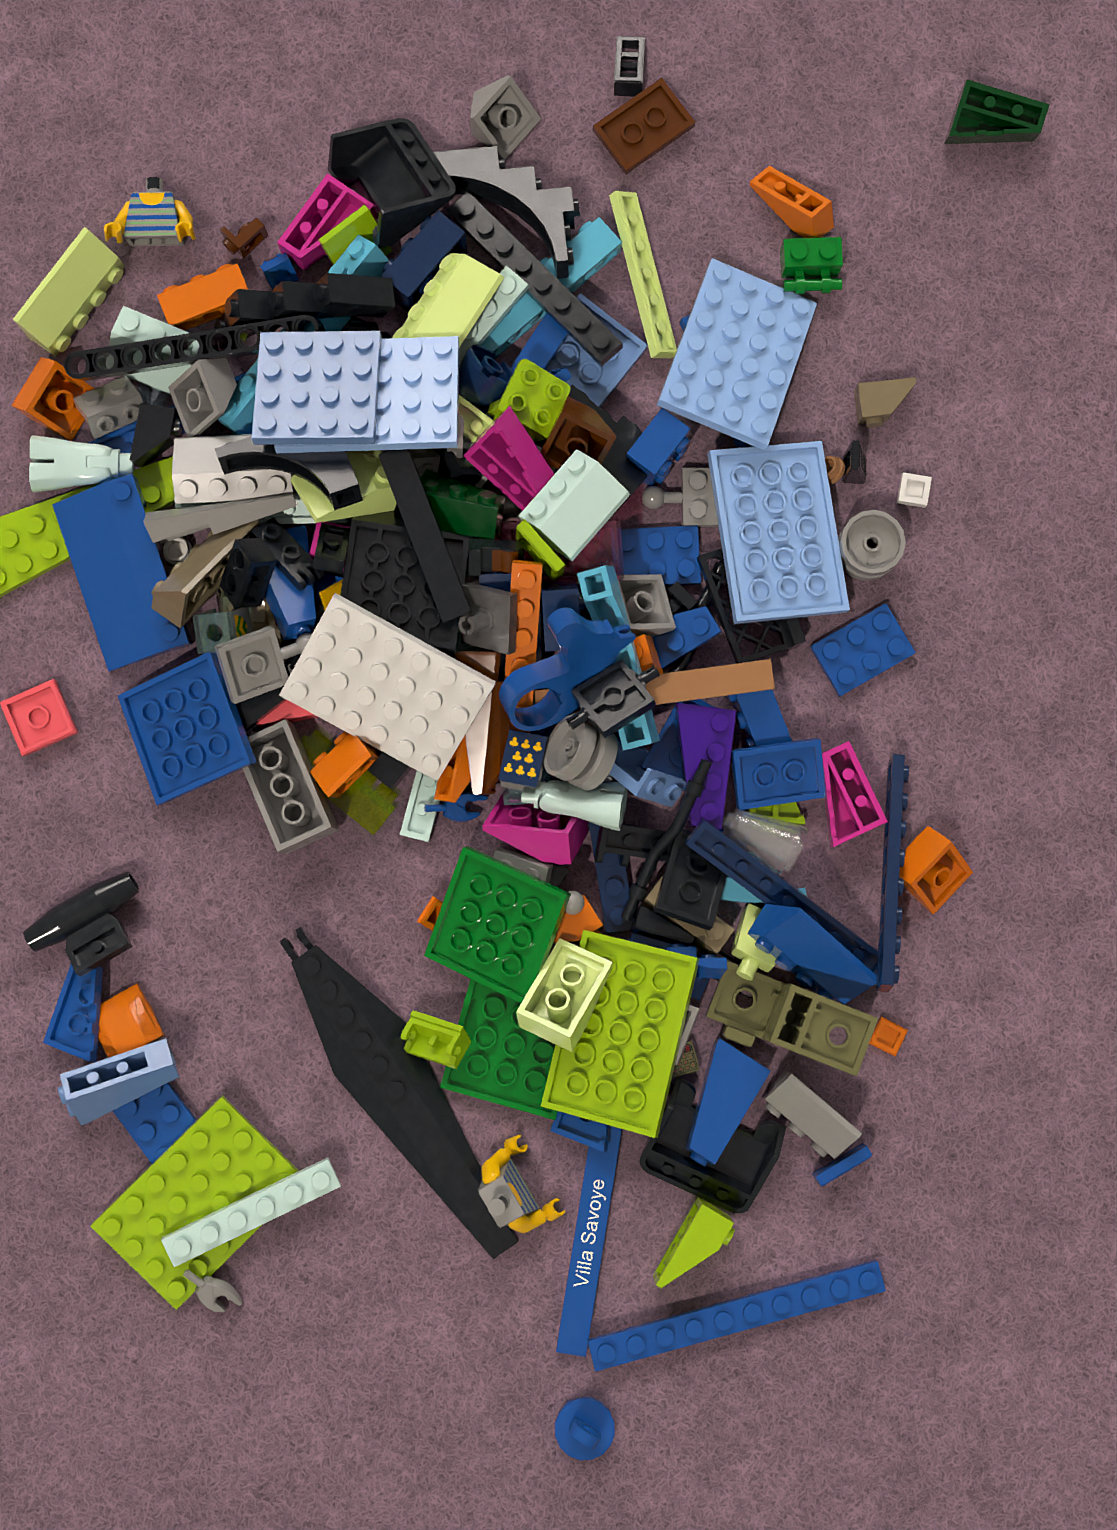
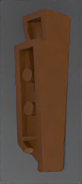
[455,651,510,795]

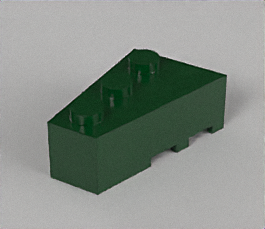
[944,80,1050,144]
[420,469,505,540]

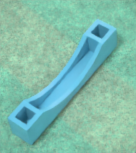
[577,565,660,751]

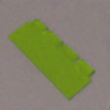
[301,729,399,835]

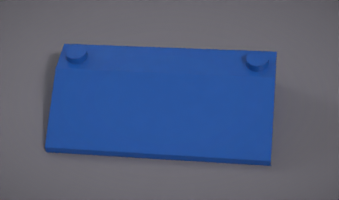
[52,474,193,672]

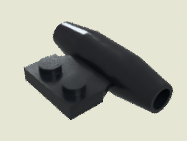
[23,871,140,977]

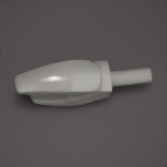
[183,1269,243,1312]

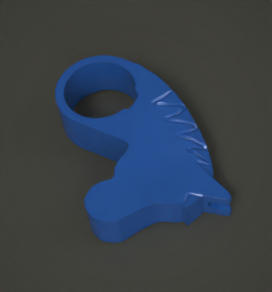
[499,608,636,731]

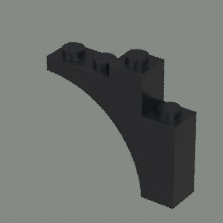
[568,384,647,533]
[215,436,363,511]

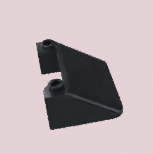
[328,118,456,248]
[639,1076,786,1213]

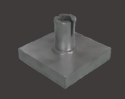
[459,583,517,655]

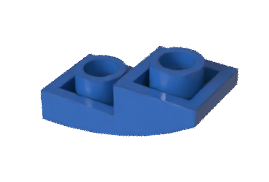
[665,943,728,979]

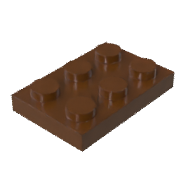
[593,78,695,174]

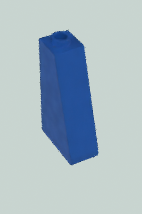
[265,525,316,641]
[686,1039,771,1166]

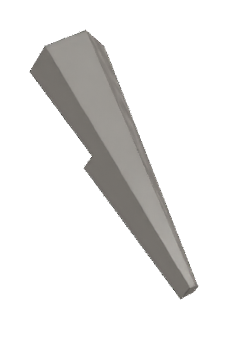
[143,494,298,544]

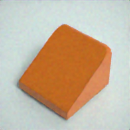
[417,896,443,931]

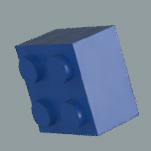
[626,408,691,486]

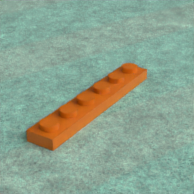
[504,560,543,733]

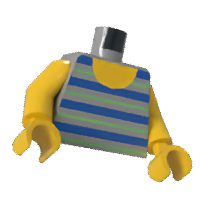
[104,177,196,246]
[478,1135,565,1233]

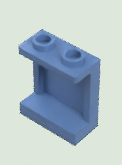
[609,738,686,807]

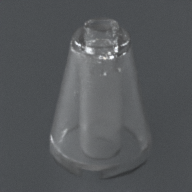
[722,809,808,878]

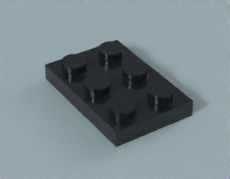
[653,829,727,931]

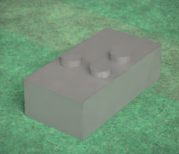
[243,719,339,855]

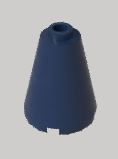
[459,343,514,411]

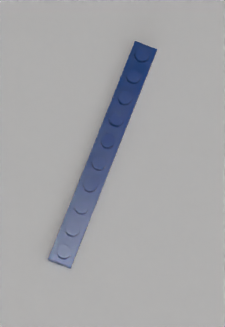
[587,1260,886,1372]

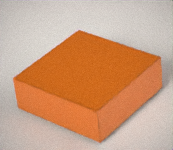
[869,1016,908,1057]

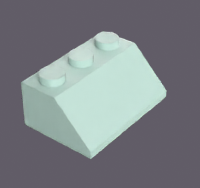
[106,306,200,395]
[519,449,630,561]

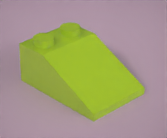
[653,1197,735,1288]

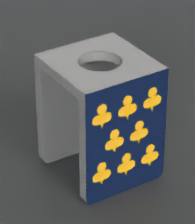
[499,729,548,791]

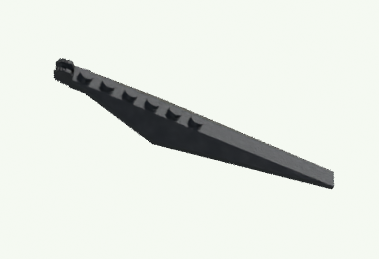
[280,927,518,1259]

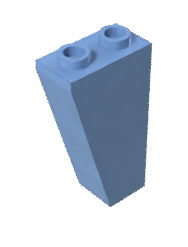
[58,1038,179,1125]

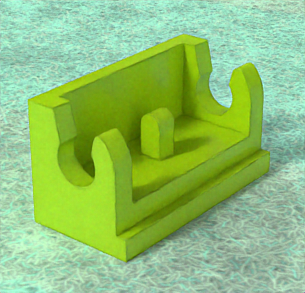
[401,1010,471,1069]

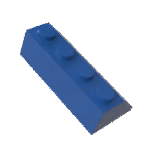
[747,904,877,1005]

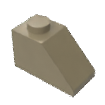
[854,377,916,428]

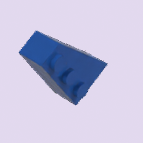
[727,690,792,748]

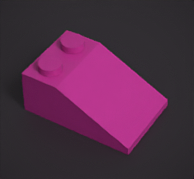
[482,795,588,865]

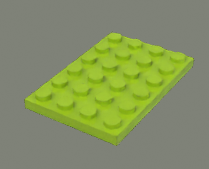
[541,930,700,1138]
[90,1095,299,1310]

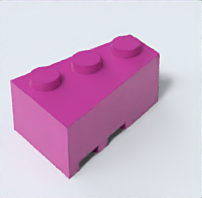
[277,173,378,270]
[463,406,554,511]
[822,741,888,848]

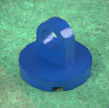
[555,1397,615,1460]

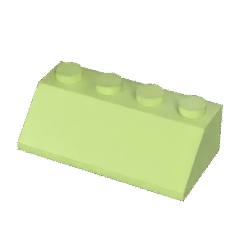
[13,227,125,357]
[392,253,504,347]

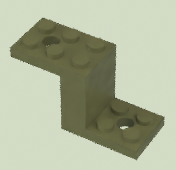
[705,961,878,1076]

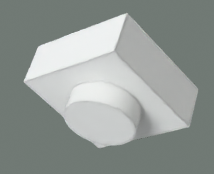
[897,472,932,508]

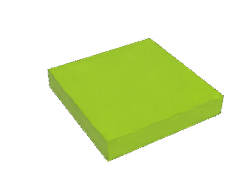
[318,205,392,265]
[516,519,565,582]

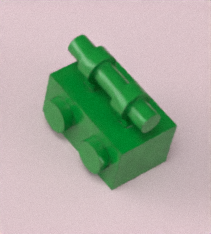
[780,237,843,295]

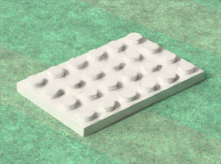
[279,593,495,781]

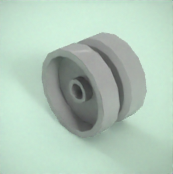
[838,510,906,581]
[544,714,618,791]

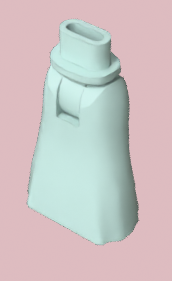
[29,435,134,492]
[521,780,628,831]

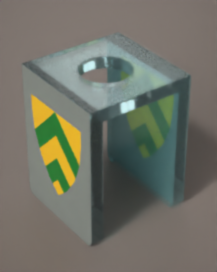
[193,607,252,654]

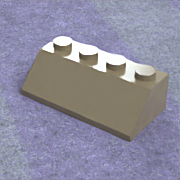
[151,520,259,628]

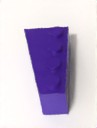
[675,703,736,830]

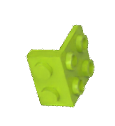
[486,359,570,443]

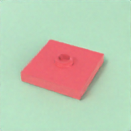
[0,679,78,757]

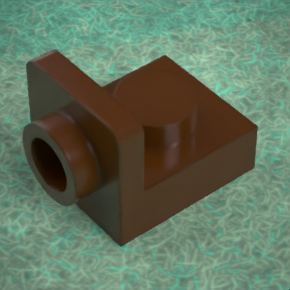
[220,217,269,258]

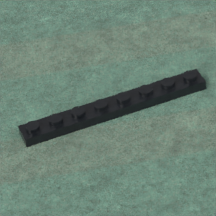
[447,192,623,367]

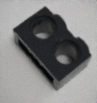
[219,538,277,608]

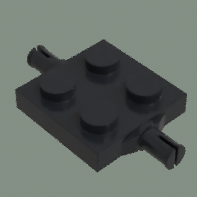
[566,659,660,738]

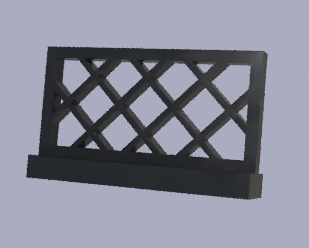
[697,548,806,664]

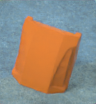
[98,983,165,1058]

